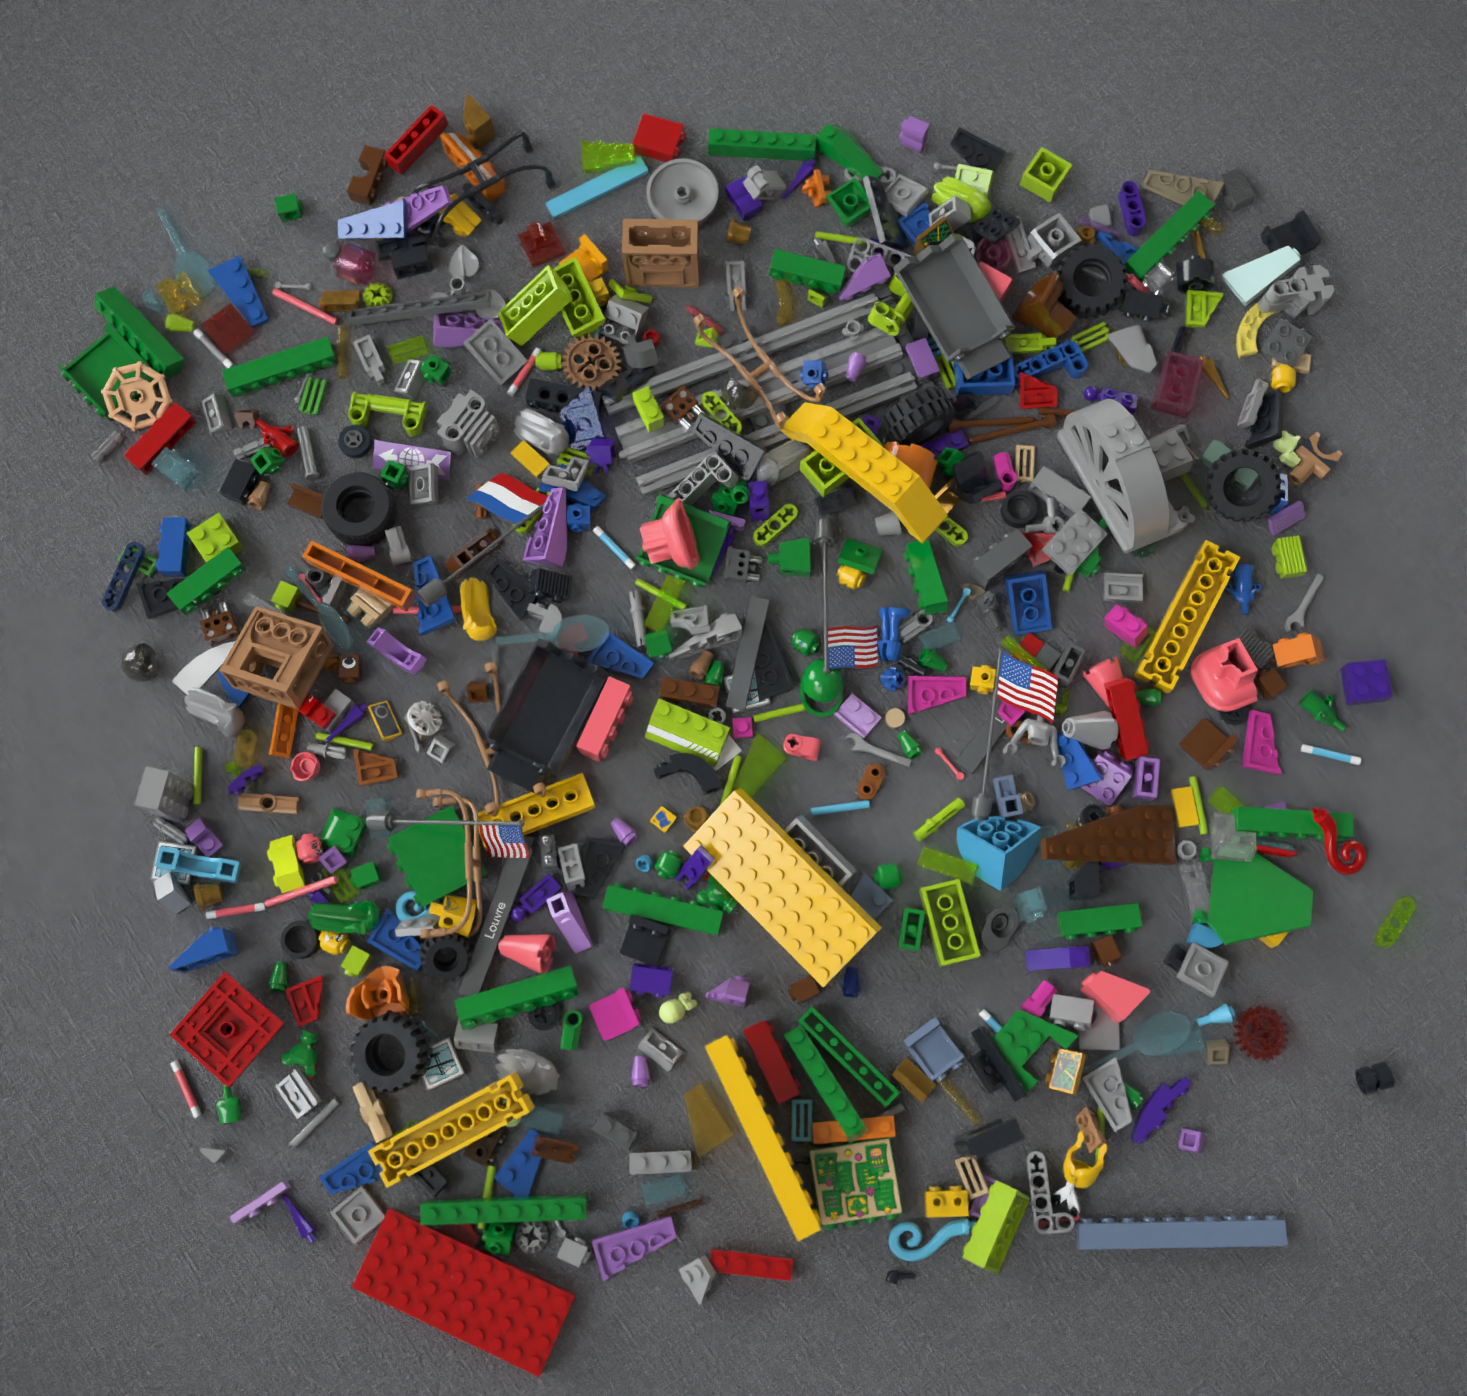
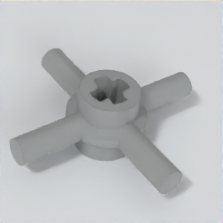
[1026,497,1068,534]

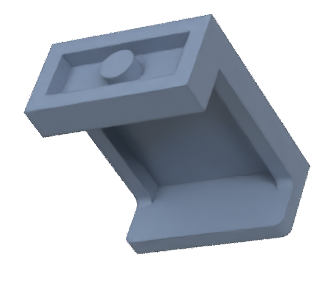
[903,1017,965,1082]

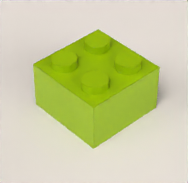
[1020,147,1073,203]
[187,513,245,563]

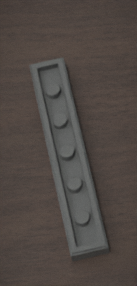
[726,597,770,711]

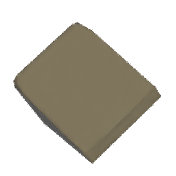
[1206,1039,1229,1065]

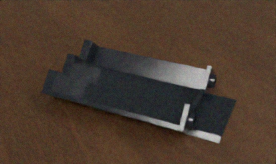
[484,639,611,794]

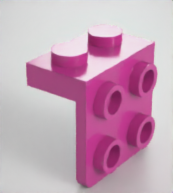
[589,987,642,1041]

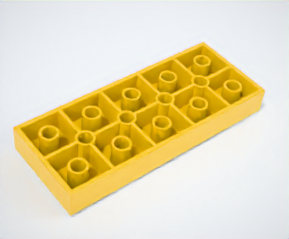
[684,788,882,987]
[705,1035,822,1241]

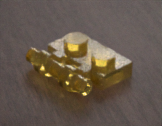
[156,271,200,315]

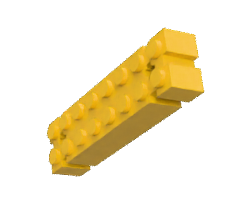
[1134,540,1240,694]
[368,1071,535,1188]

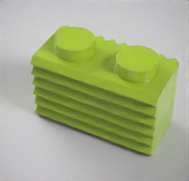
[632,386,665,432]
[1272,535,1308,579]

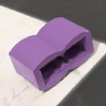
[899,116,930,153]

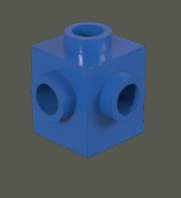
[800,360,829,389]
[566,503,590,532]

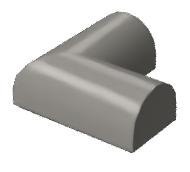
[542,457,590,491]

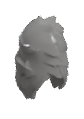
[495,1049,560,1095]

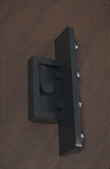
[967,1026,1027,1102]

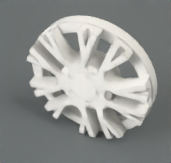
[407,701,442,736]

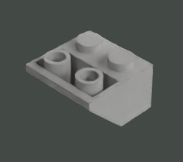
[601,294,649,344]

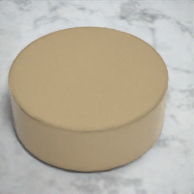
[885,708,905,728]

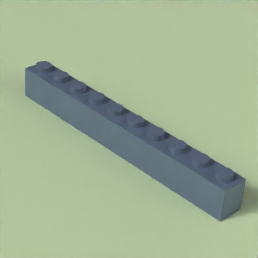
[1075,1215,1288,1250]

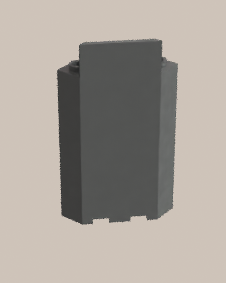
[893,234,1015,380]

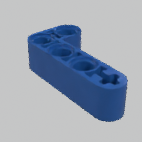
[1014,341,1088,386]

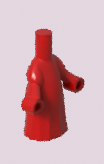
[256,418,299,458]

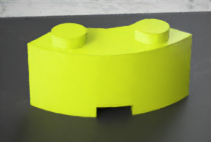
[267,835,305,893]

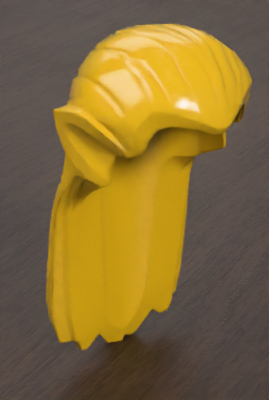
[460,577,497,641]

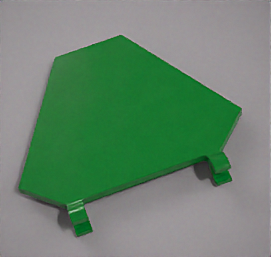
[1192,840,1313,945]

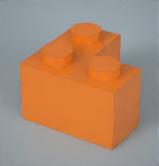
[1272,632,1325,669]

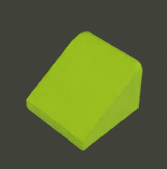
[808,289,829,308]
[695,327,719,348]

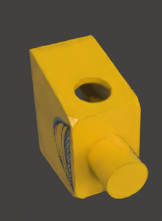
[429,895,477,937]

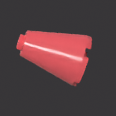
[1082,656,1123,707]
[498,934,556,974]

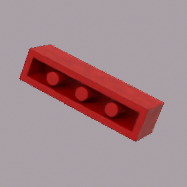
[384,104,448,176]
[124,402,197,476]
[1104,677,1149,761]
[743,1020,802,1104]
[709,1248,793,1281]

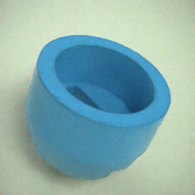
[636,855,653,872]
[622,1210,639,1229]

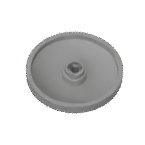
[646,159,718,225]

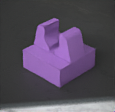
[319,846,347,874]

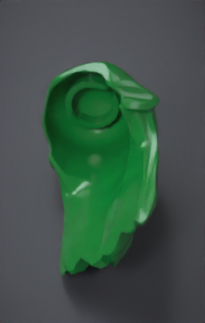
[308,901,380,935]

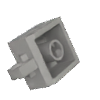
[1026,213,1081,269]

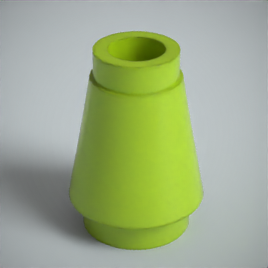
[165,313,195,332]

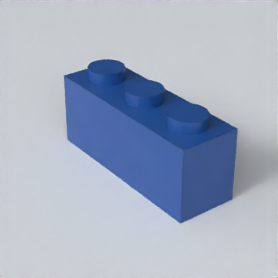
[156,517,191,577]

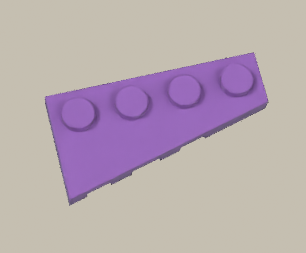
[385,185,453,233]

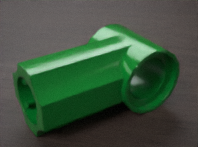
[560,1010,583,1051]

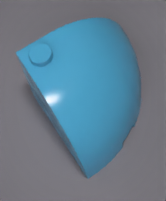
[957,816,1041,891]

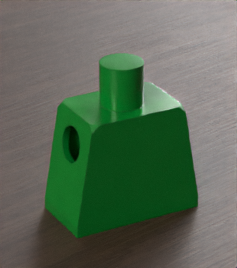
[768,538,811,578]

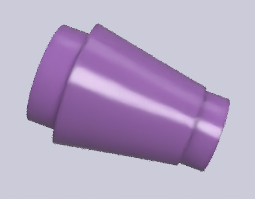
[846,352,867,382]
[347,545,375,562]
[610,818,638,846]
[631,1056,651,1087]

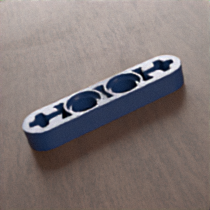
[102,542,146,611]

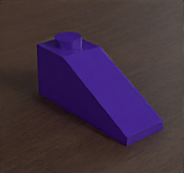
[1025,946,1090,971]

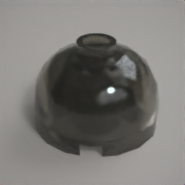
[721,376,759,410]
[121,643,159,682]

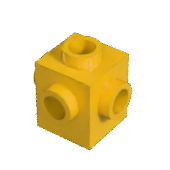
[970,665,996,694]

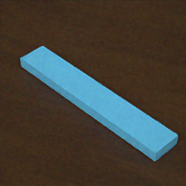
[545,156,649,220]

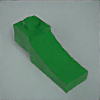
[1075,518,1107,578]

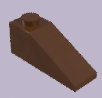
[444,527,503,579]

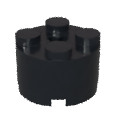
[1176,255,1215,294]

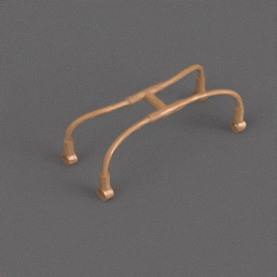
[693,286,827,429]
[437,661,547,817]
[416,788,482,938]

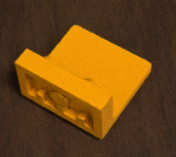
[559,234,609,283]

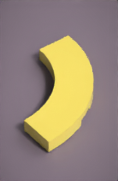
[1236,302,1280,358]

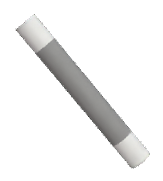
[193,329,235,368]

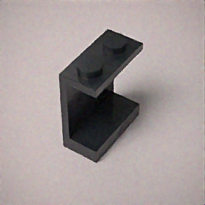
[1261,210,1321,255]

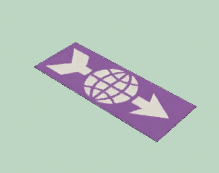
[373,440,451,480]

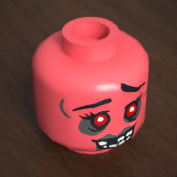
[296,834,323,864]

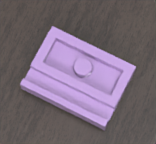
[834,693,882,740]

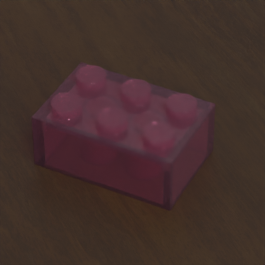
[1150,351,1204,418]

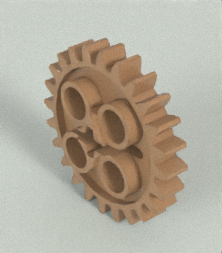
[561,334,621,392]

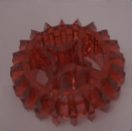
[1233,1006,1289,1061]

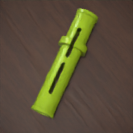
[913,797,966,842]

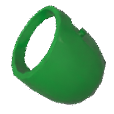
[799,658,845,717]

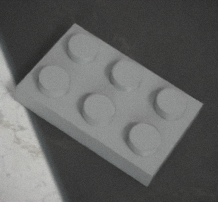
[463,319,527,385]
[1042,508,1107,575]

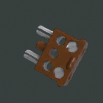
[661,385,705,430]
[200,602,241,646]

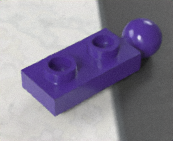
[1083,386,1138,414]
[510,873,562,922]

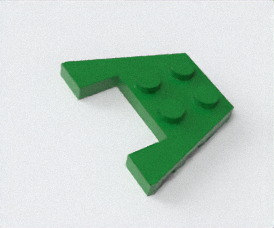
[992,1009,1078,1094]

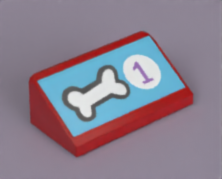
[1252,837,1297,858]

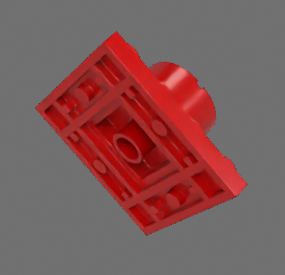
[169,972,285,1088]

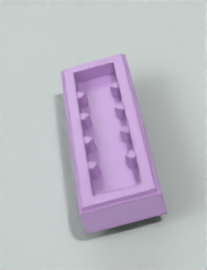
[230,1181,292,1224]

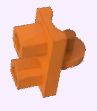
[802,170,832,208]

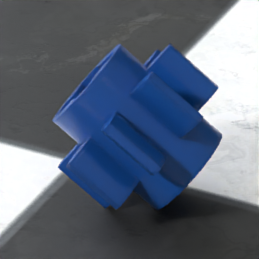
[881,667,905,691]

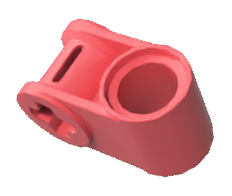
[783,734,822,761]

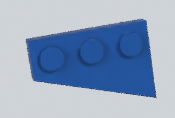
[586,631,655,679]

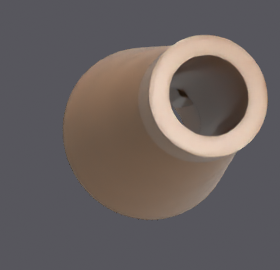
[248,481,271,510]
[689,650,713,680]

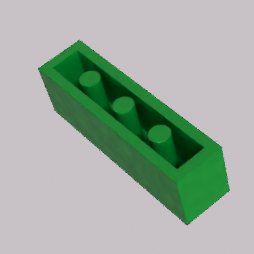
[768,249,846,294]
[903,539,948,616]
[166,547,246,616]
[1057,903,1142,940]

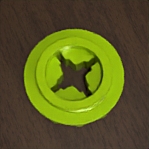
[363,281,392,307]

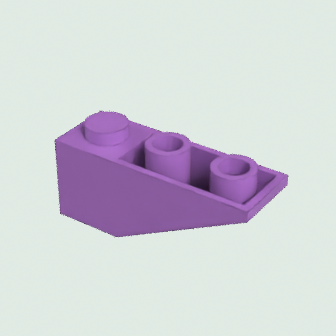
[838,253,890,301]
[546,891,593,954]

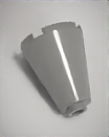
[1062,711,1118,750]

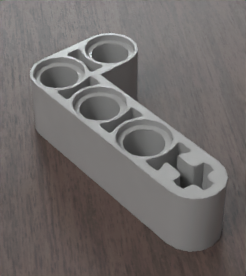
[847,238,911,272]
[667,454,739,506]
[1026,1151,1074,1234]

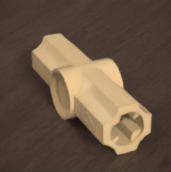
[352,1082,393,1143]

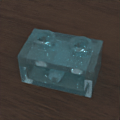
[152,447,200,491]

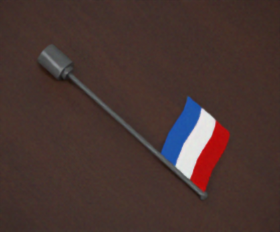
[417,473,548,607]

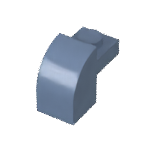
[992,775,1023,817]

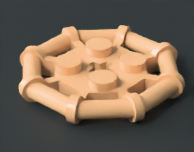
[101,361,173,431]

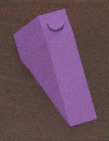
[433,311,506,348]
[523,488,567,567]
[706,976,750,1008]

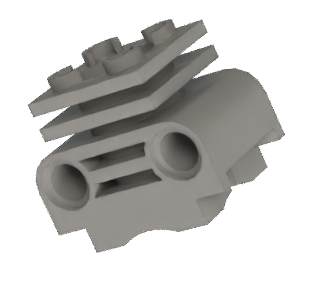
[437,390,500,459]

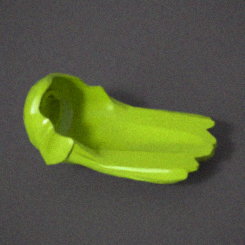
[931,177,991,223]

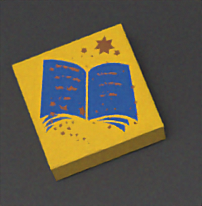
[650,806,677,833]

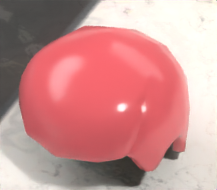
[290,752,320,782]

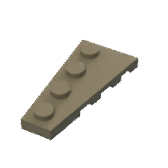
[1141,170,1224,206]

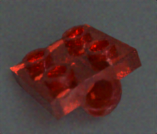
[518,221,565,268]
[201,303,254,355]

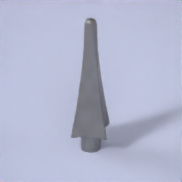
[813,237,845,280]

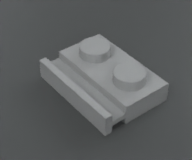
[1103,572,1143,603]
[275,1068,322,1120]

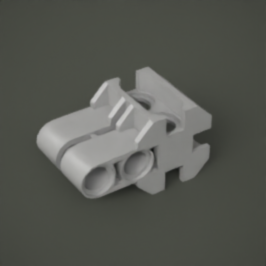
[1258,265,1335,318]

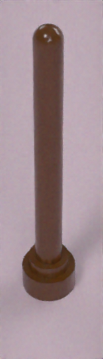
[968,413,1057,444]
[946,416,1035,433]

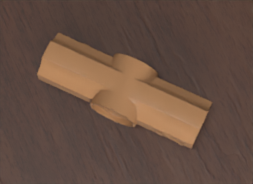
[238,793,301,815]

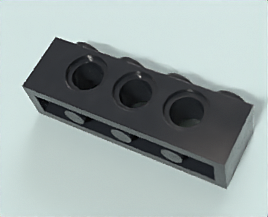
[525,378,603,420]

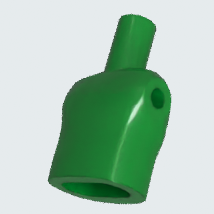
[216,1086,242,1125]

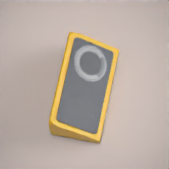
[368,700,403,743]

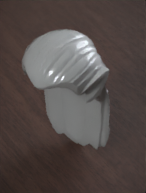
[514,409,569,457]
[752,440,811,486]
[185,688,245,737]

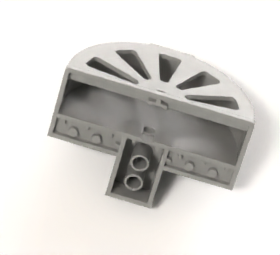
[1057,399,1193,553]

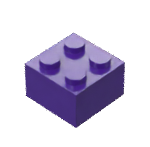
[1340,659,1393,706]

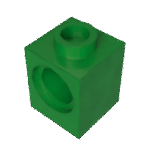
[274,193,304,222]
[350,861,383,890]

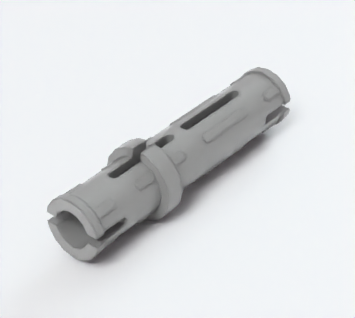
[629,590,647,648]

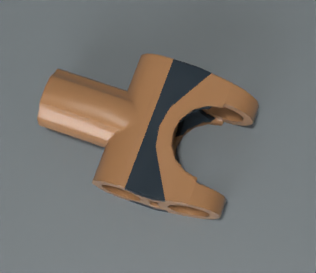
[1288,432,1343,486]

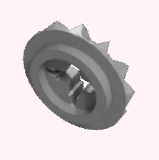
[515,1221,548,1253]

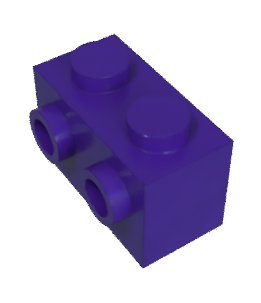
[630,963,673,998]

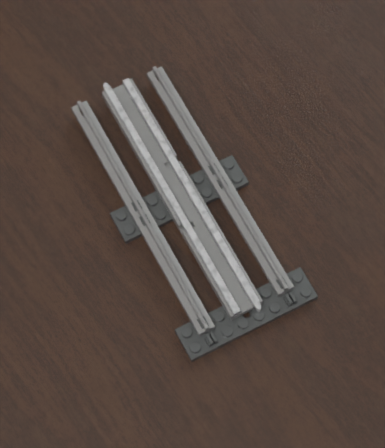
[602,282,934,496]

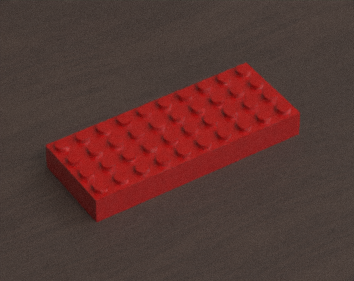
[351,1208,577,1377]

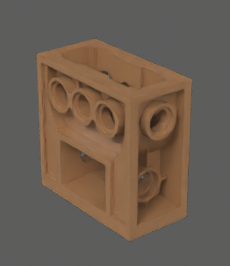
[622,219,700,288]
[219,606,334,710]

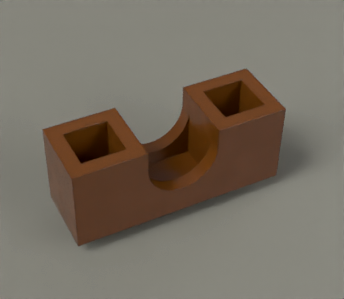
[347,145,388,206]
[659,677,720,709]

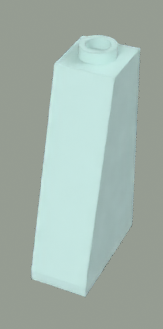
[1222,245,1301,307]

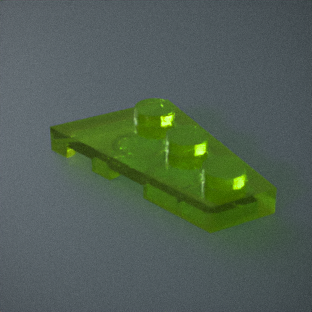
[581,140,636,174]
[733,733,786,797]

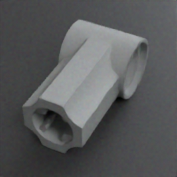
[385,526,413,566]
[899,610,933,643]

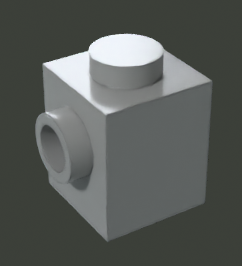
[557,1236,590,1267]

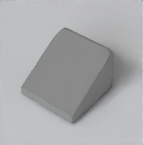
[1088,204,1112,229]
[426,735,455,763]
[200,1148,230,1163]

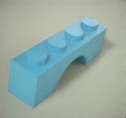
[155,847,241,884]

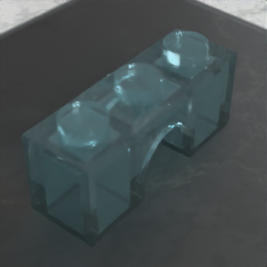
[1012,887,1048,924]

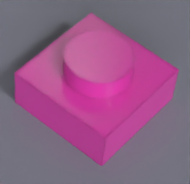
[732,717,753,739]

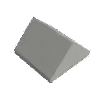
[409,463,439,505]

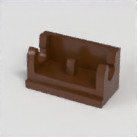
[531,1135,579,1164]

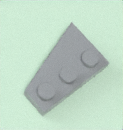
[1082,1057,1133,1132]

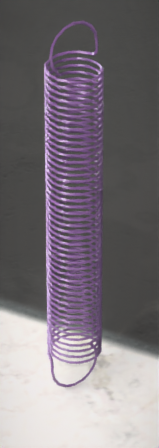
[1075,215,1124,240]

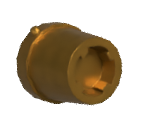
[726,219,752,245]
[683,806,709,832]
[194,882,223,911]

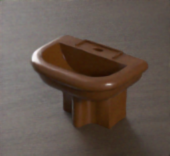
[1012,271,1076,338]

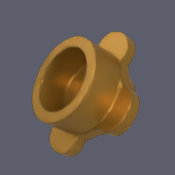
[1077,226,1095,244]

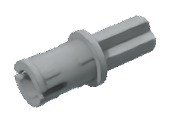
[307,742,347,759]

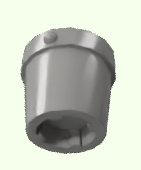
[875,510,902,536]

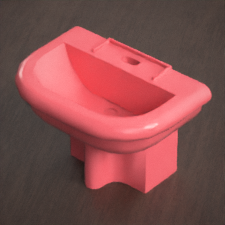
[639,499,701,570]
[1190,638,1258,712]

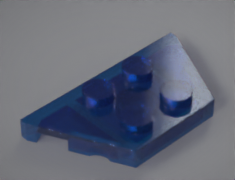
[559,386,607,452]

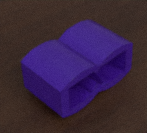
[725,177,764,221]

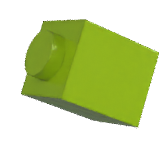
[271,581,302,613]
[341,945,374,978]

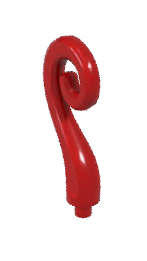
[1312,807,1366,875]

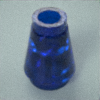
[841,967,861,998]

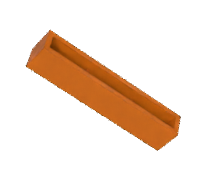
[302,540,416,612]

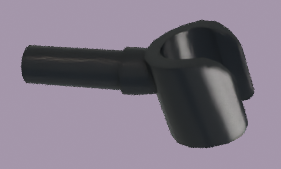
[886,1270,916,1284]

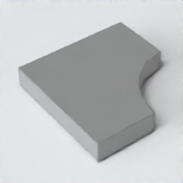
[670,606,710,635]
[1078,1009,1120,1051]

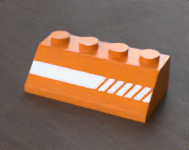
[440,133,506,203]

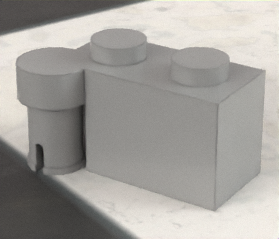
[743,165,787,200]

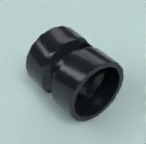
[1076,804,1107,827]
[1355,1062,1394,1095]

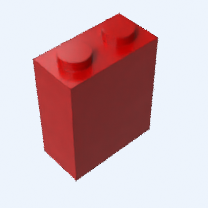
[632,113,686,162]

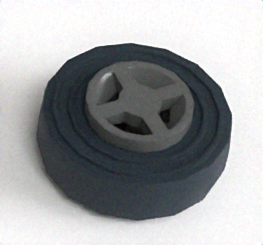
[338,425,372,458]

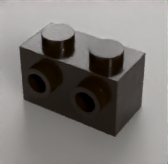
[463,1127,507,1166]

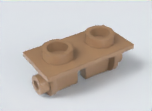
[1075,1107,1108,1153]

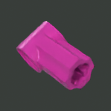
[993,452,1017,492]
[1019,980,1057,1017]

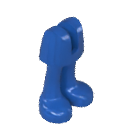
[877,607,911,661]

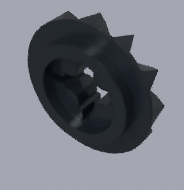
[1217,705,1249,726]
[528,1003,560,1031]

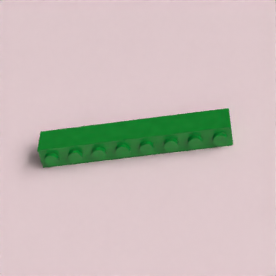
[420,1194,588,1225]

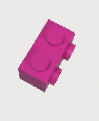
[1104,604,1148,649]

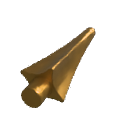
[1198,355,1230,399]

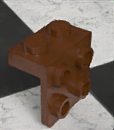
[1179,719,1238,771]

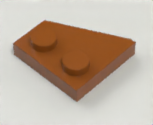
[353,749,399,787]

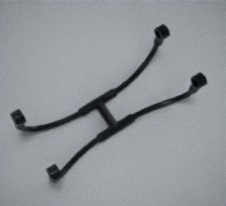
[413,132,556,248]

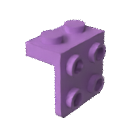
[1081,749,1134,805]

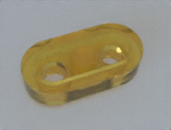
[233,729,258,768]

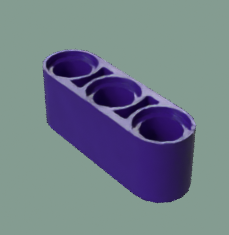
[1118,181,1146,236]

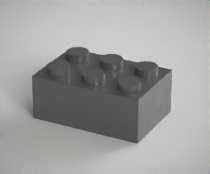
[969,529,1032,590]

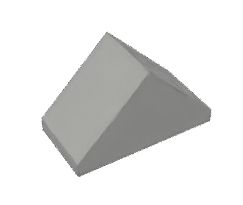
[154,871,192,914]

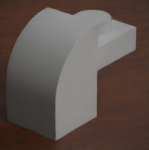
[527,603,564,642]

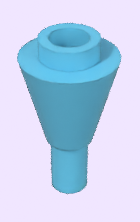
[1197,1003,1235,1027]

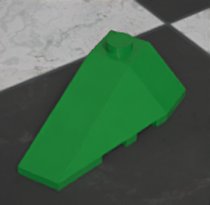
[816,124,883,180]

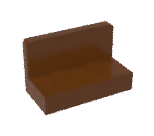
[287,483,323,519]

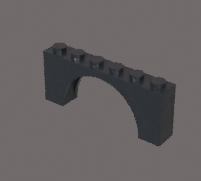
[953,1118,1025,1160]

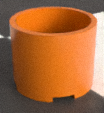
[883,441,938,490]

